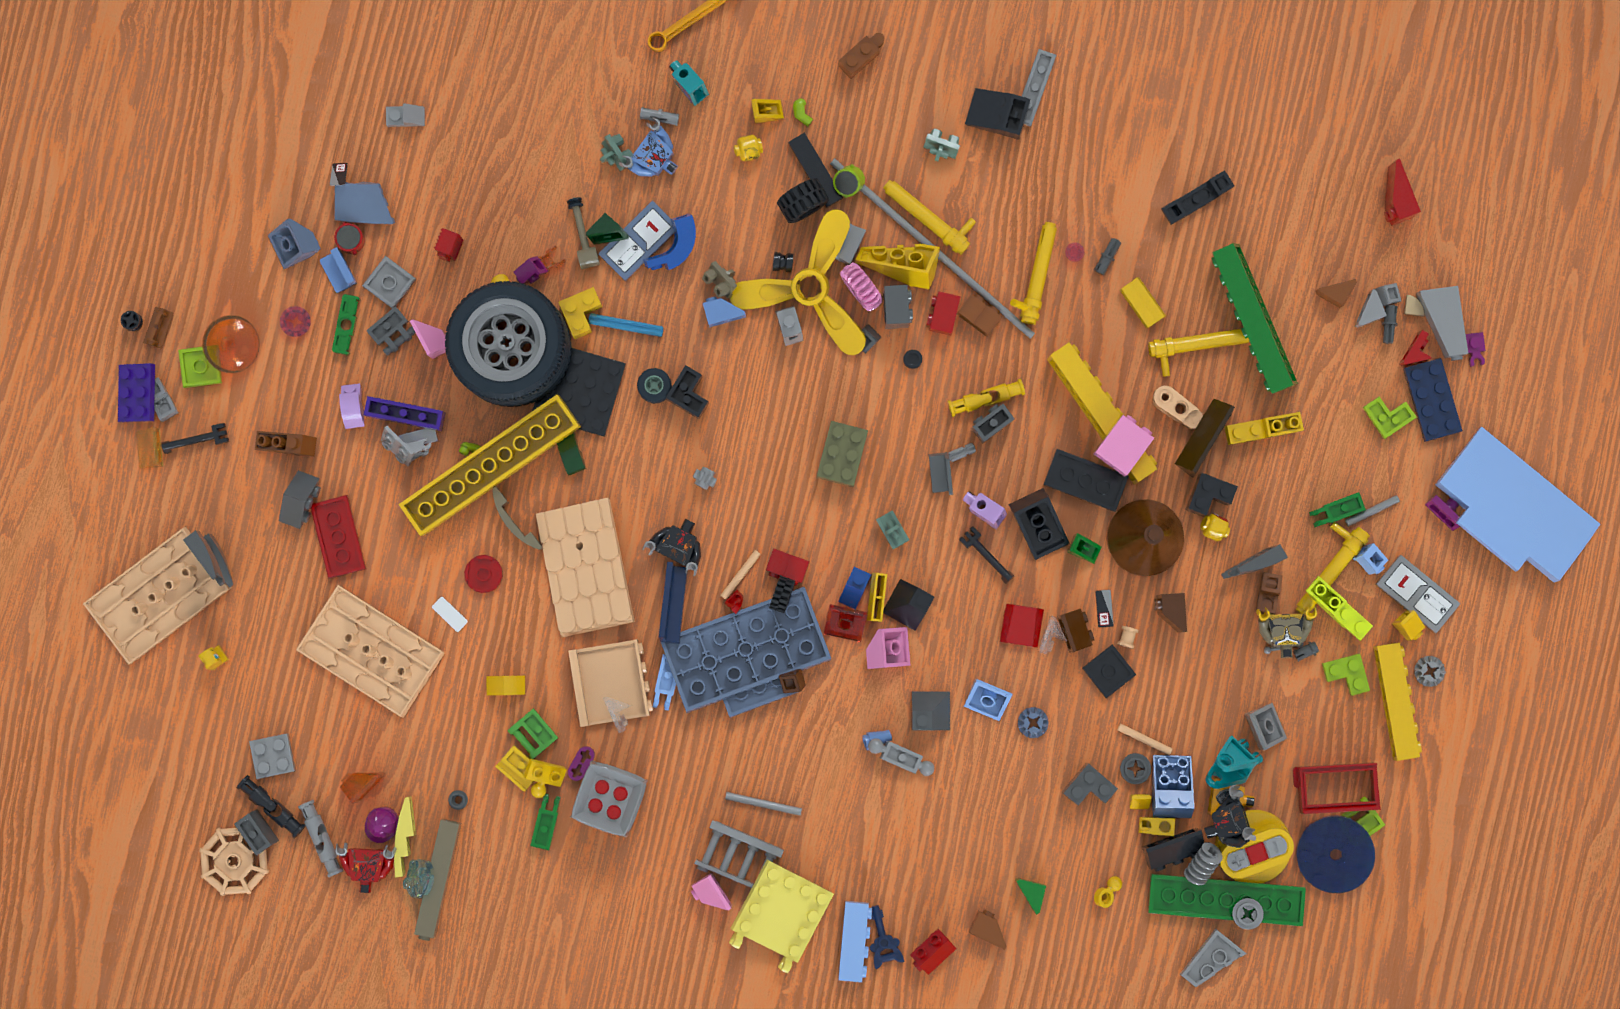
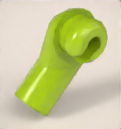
[793,98,813,127]

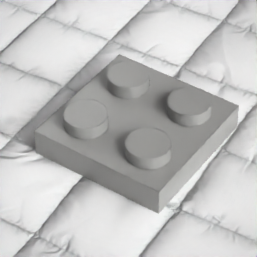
[249,733,296,779]

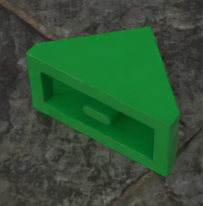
[1067,533,1102,564]
[1015,878,1046,915]

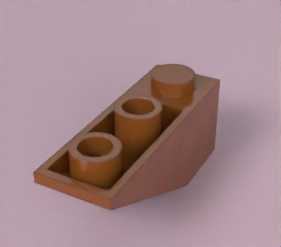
[255,431,317,457]

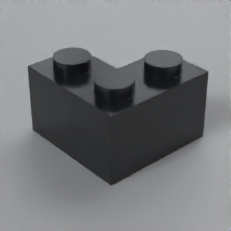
[666,365,709,419]
[1185,473,1238,517]

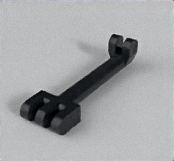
[161,423,229,454]
[959,526,1015,584]

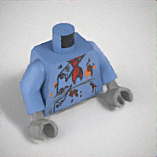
[619,117,678,177]

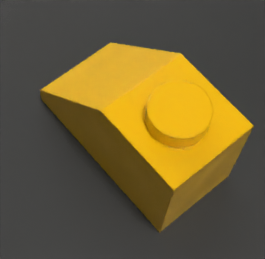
[1392,610,1425,641]

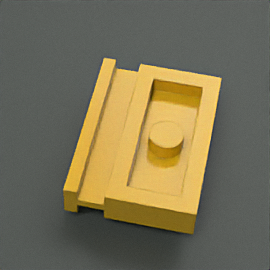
[495,745,534,792]

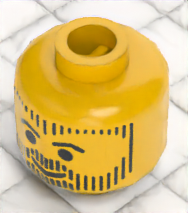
[734,135,763,162]

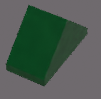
[586,213,629,244]

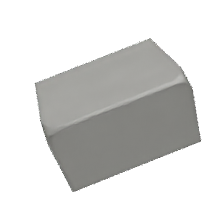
[1374,283,1401,306]

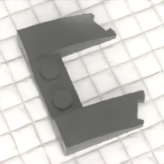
[183,530,234,588]
[1221,544,1288,579]

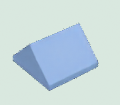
[964,679,1012,721]

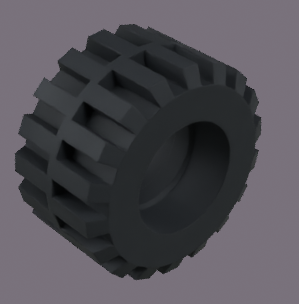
[777,178,829,223]

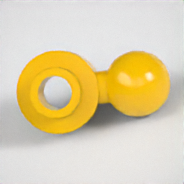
[1094,876,1122,908]

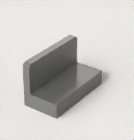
[928,452,953,495]
[234,809,279,856]

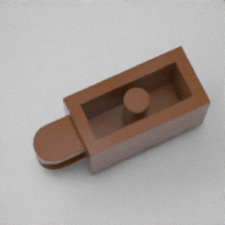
[838,33,884,79]

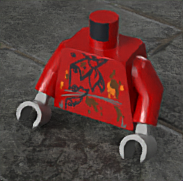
[335,843,397,893]

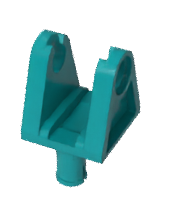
[1205,736,1263,789]

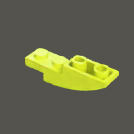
[1305,576,1373,641]

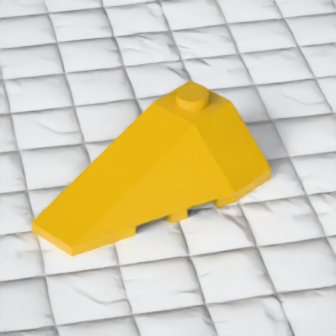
[855,244,940,289]

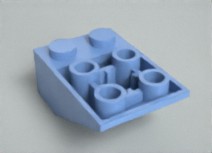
[1152,755,1194,818]

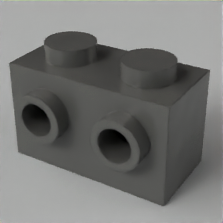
[971,404,1015,444]

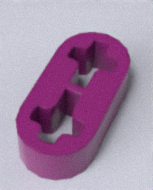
[568,746,595,781]

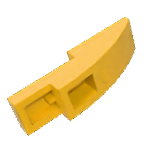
[1224,412,1304,445]

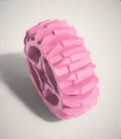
[840,262,882,311]

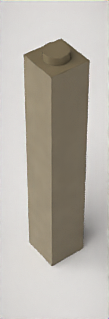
[414,819,462,941]

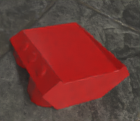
[1000,604,1044,648]

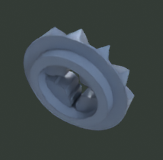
[1018,707,1048,738]

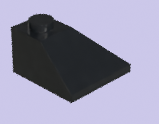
[883,579,935,631]

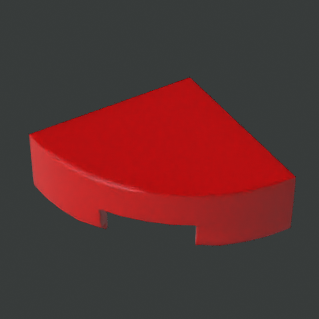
[724,589,743,614]

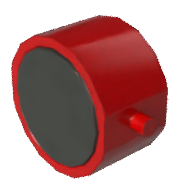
[334,222,365,255]

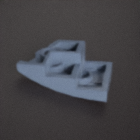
[335,181,395,224]

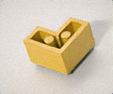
[558,287,602,339]

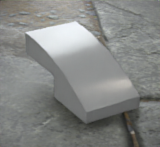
[154,377,179,422]

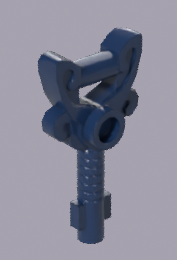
[870,905,904,969]

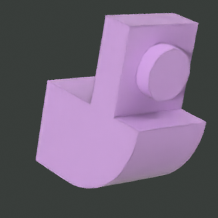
[339,384,364,429]

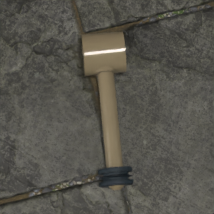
[567,197,600,270]

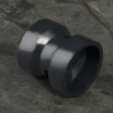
[773,252,794,273]

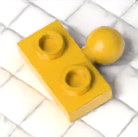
[524,759,567,798]

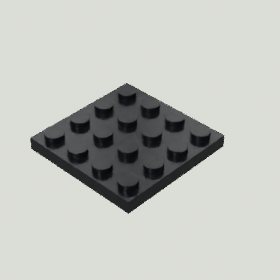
[532,348,626,437]

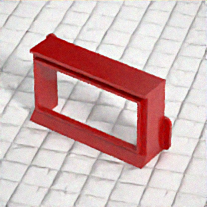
[1293,762,1381,814]

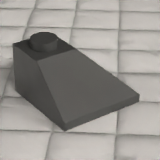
[912,691,950,730]

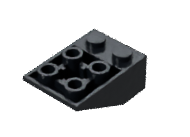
[965,88,1031,140]

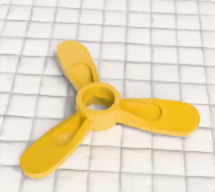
[730,209,866,355]

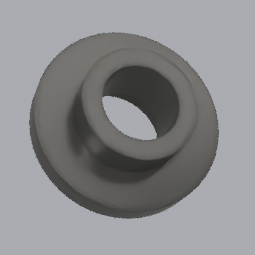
[448,790,468,810]

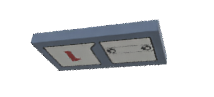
[598,200,674,281]

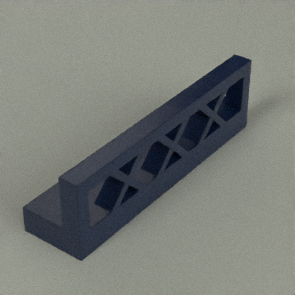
[659,562,688,644]

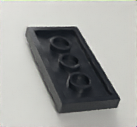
[1043,449,1129,512]

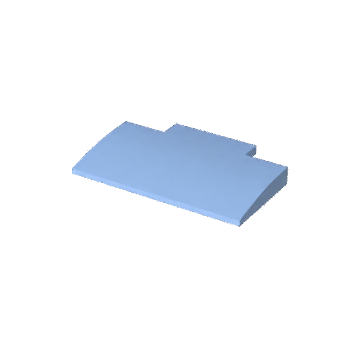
[1435,427,1600,583]

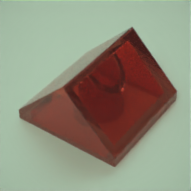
[823,604,868,642]

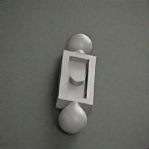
[868,738,935,776]

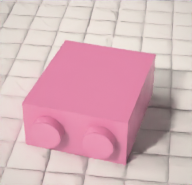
[1094,415,1154,477]

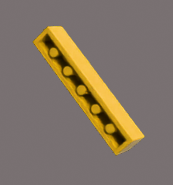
[1373,643,1422,761]

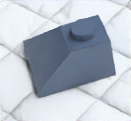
[268,219,321,269]

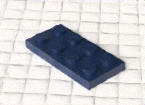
[1403,358,1463,442]

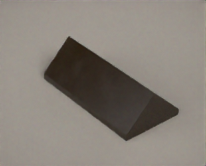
[1175,399,1235,478]

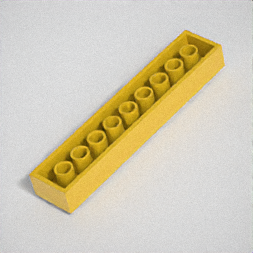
[398,394,581,536]

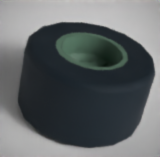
[637,368,672,404]

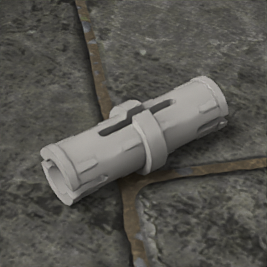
[640,107,679,126]

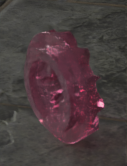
[280,306,311,337]

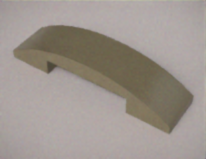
[492,486,543,550]

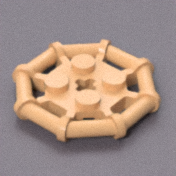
[199,827,269,896]

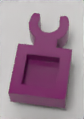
[1465,332,1486,367]

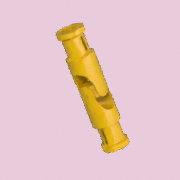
[947,378,1025,417]

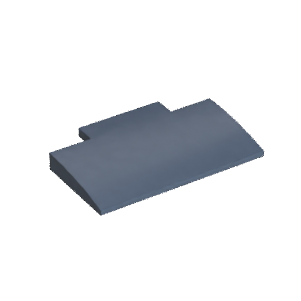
[661,587,831,718]

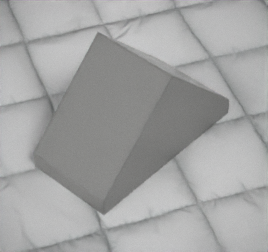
[1354,289,1387,328]

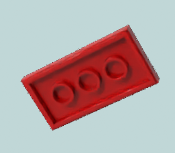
[311,495,366,579]

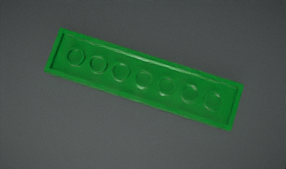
[1148,874,1306,926]

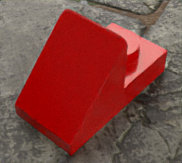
[1399,330,1432,366]

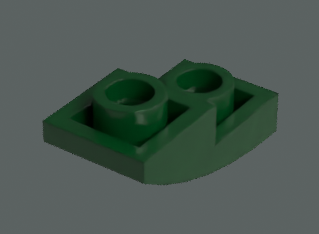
[557,432,586,475]

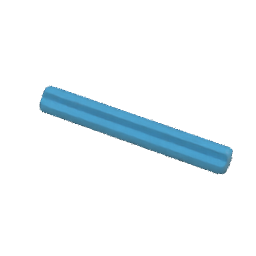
[588,313,664,337]

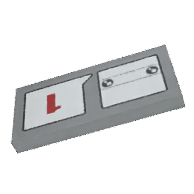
[1375,555,1460,633]

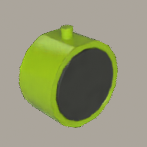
[833,164,865,198]

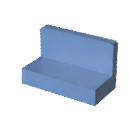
[320,247,357,293]

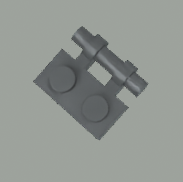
[366,306,416,356]

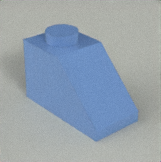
[703,297,746,328]

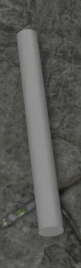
[725,792,802,816]

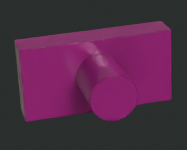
[1425,495,1460,531]

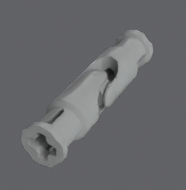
[298,800,343,878]

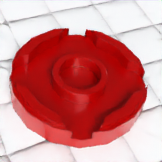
[464,555,503,593]

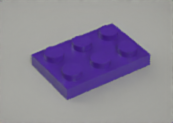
[118,363,155,423]

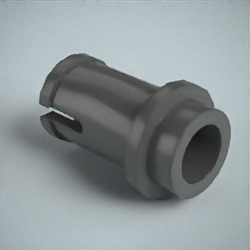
[1293,642,1319,662]

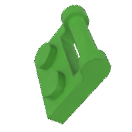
[507,708,559,759]

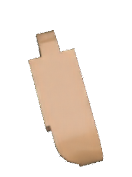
[1152,386,1203,430]

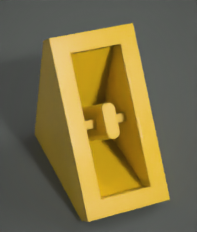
[751,99,784,124]
[486,675,525,695]

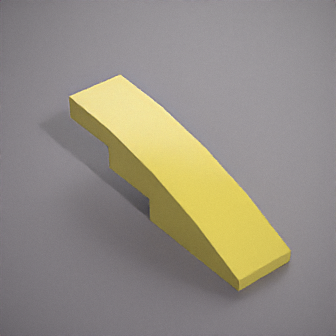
[394,796,416,878]

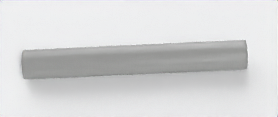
[1345,495,1400,527]

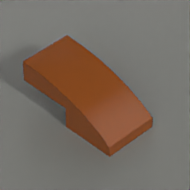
[1256,572,1283,615]

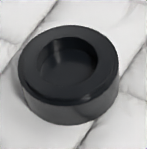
[903,350,922,369]

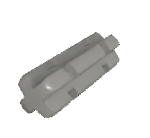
[948,443,976,462]

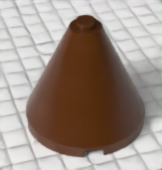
[1107,499,1184,576]

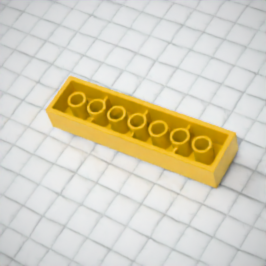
[1047,342,1157,484]

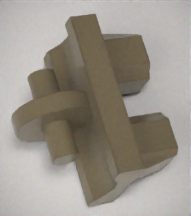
[702,261,737,299]

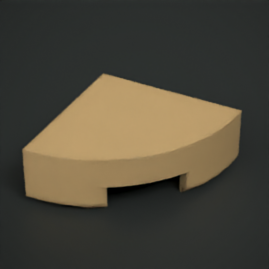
[1404,295,1424,317]

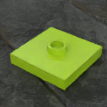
[178,345,222,388]

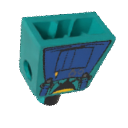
[669,60,709,106]

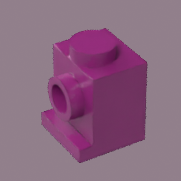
[513,256,548,284]

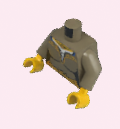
[1256,606,1317,658]

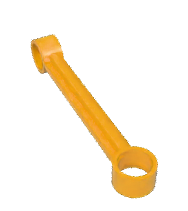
[648,0,727,52]

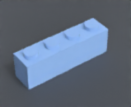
[838,901,872,982]

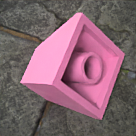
[410,320,446,359]
[866,627,910,669]
[691,872,732,910]

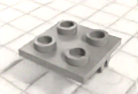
[380,426,431,466]

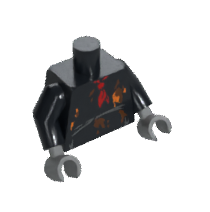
[642,519,701,576]
[1204,785,1256,848]

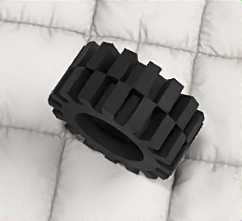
[769,576,795,613]

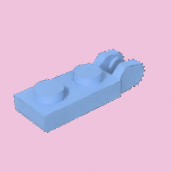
[653,654,676,710]

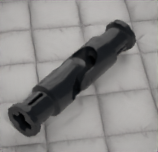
[236,775,306,839]

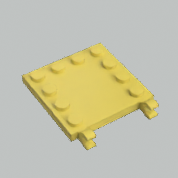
[729,860,834,974]

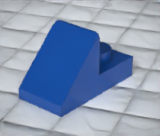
[838,567,871,610]

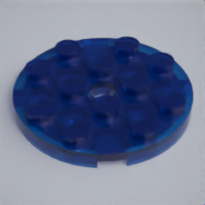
[1296,815,1375,893]

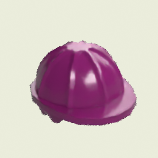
[365,807,399,843]

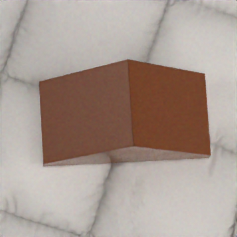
[1316,279,1357,308]

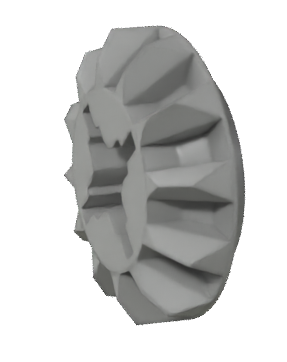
[1414,656,1446,687]
[1232,898,1264,930]

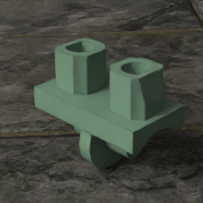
[923,128,960,162]
[600,134,633,171]
[876,510,909,549]

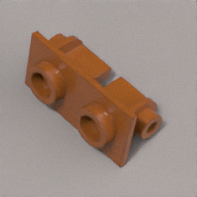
[143,307,174,349]

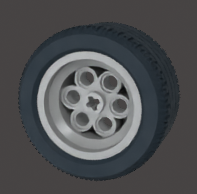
[445,281,571,407]

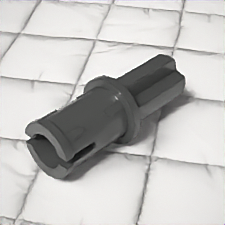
[1094,238,1121,276]
[1382,305,1398,344]

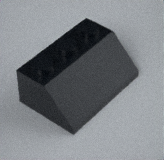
[1142,828,1204,872]

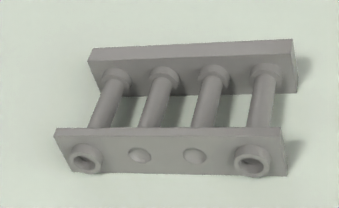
[694,820,784,891]

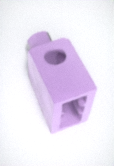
[963,491,1007,530]

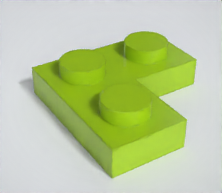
[1362,396,1417,439]
[1322,654,1370,696]

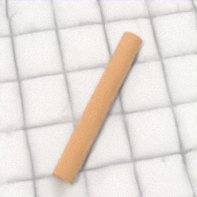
[720,550,761,600]
[1117,723,1173,755]

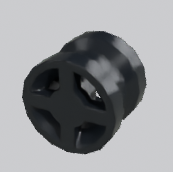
[120,311,143,331]

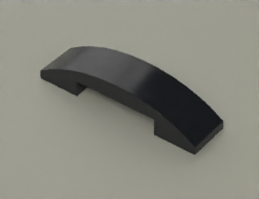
[1161,170,1235,225]

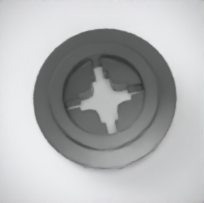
[1120,753,1151,784]

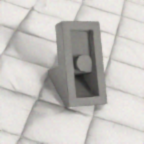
[386,103,425,127]

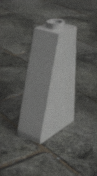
[1416,286,1468,361]

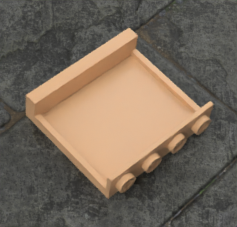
[568,639,653,727]

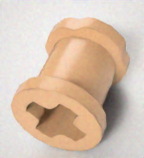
[1117,626,1139,649]

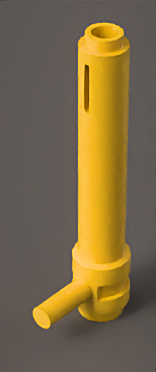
[883,180,976,255]
[1010,222,1057,325]
[1148,329,1249,377]
[1296,522,1370,616]

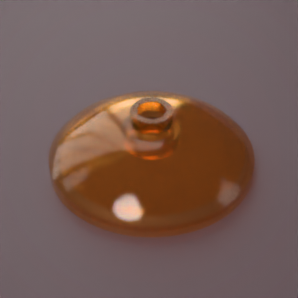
[202,315,260,373]

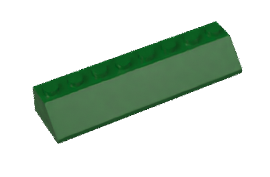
[1211,243,1298,394]

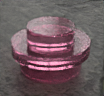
[1065,243,1085,262]

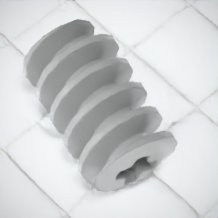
[1184,842,1223,885]

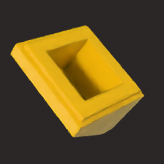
[1130,794,1151,809]

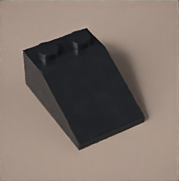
[1008,488,1070,560]

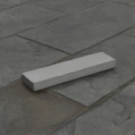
[1022,49,1056,127]

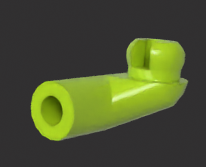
[459,442,482,456]

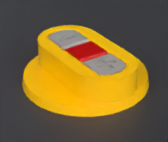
[1215,810,1294,883]

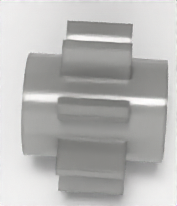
[693,467,717,490]

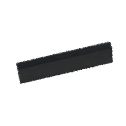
[788,132,843,208]

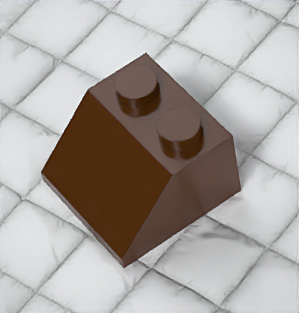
[1154,593,1187,633]
[1057,609,1094,653]

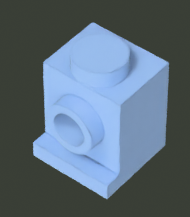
[1352,543,1388,575]

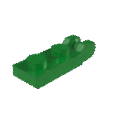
[1309,492,1366,527]
[530,794,561,850]

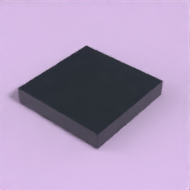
[1082,644,1136,698]

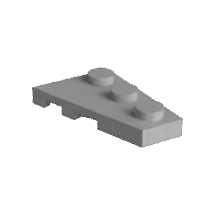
[1180,929,1247,987]

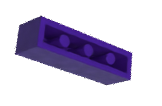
[363,396,446,432]

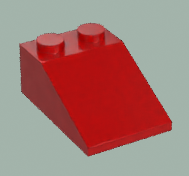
[1384,158,1421,226]

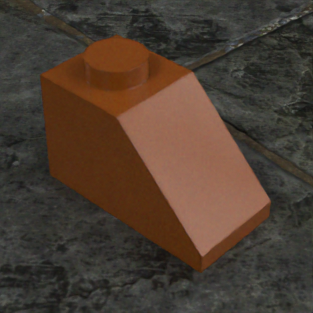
[969,909,1007,950]

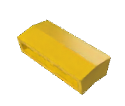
[1120,277,1166,329]
[866,573,887,622]

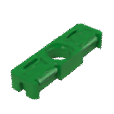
[332,294,361,355]

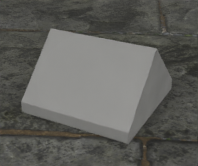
[1245,703,1287,750]

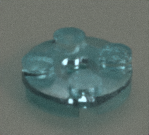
[403,859,434,899]

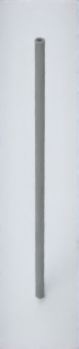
[830,159,1035,339]

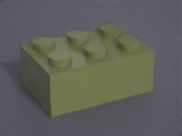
[816,421,868,487]

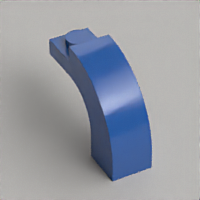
[643,214,696,270]

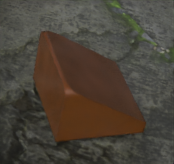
[779,669,806,693]

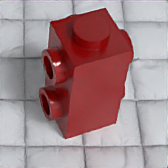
[910,929,957,975]

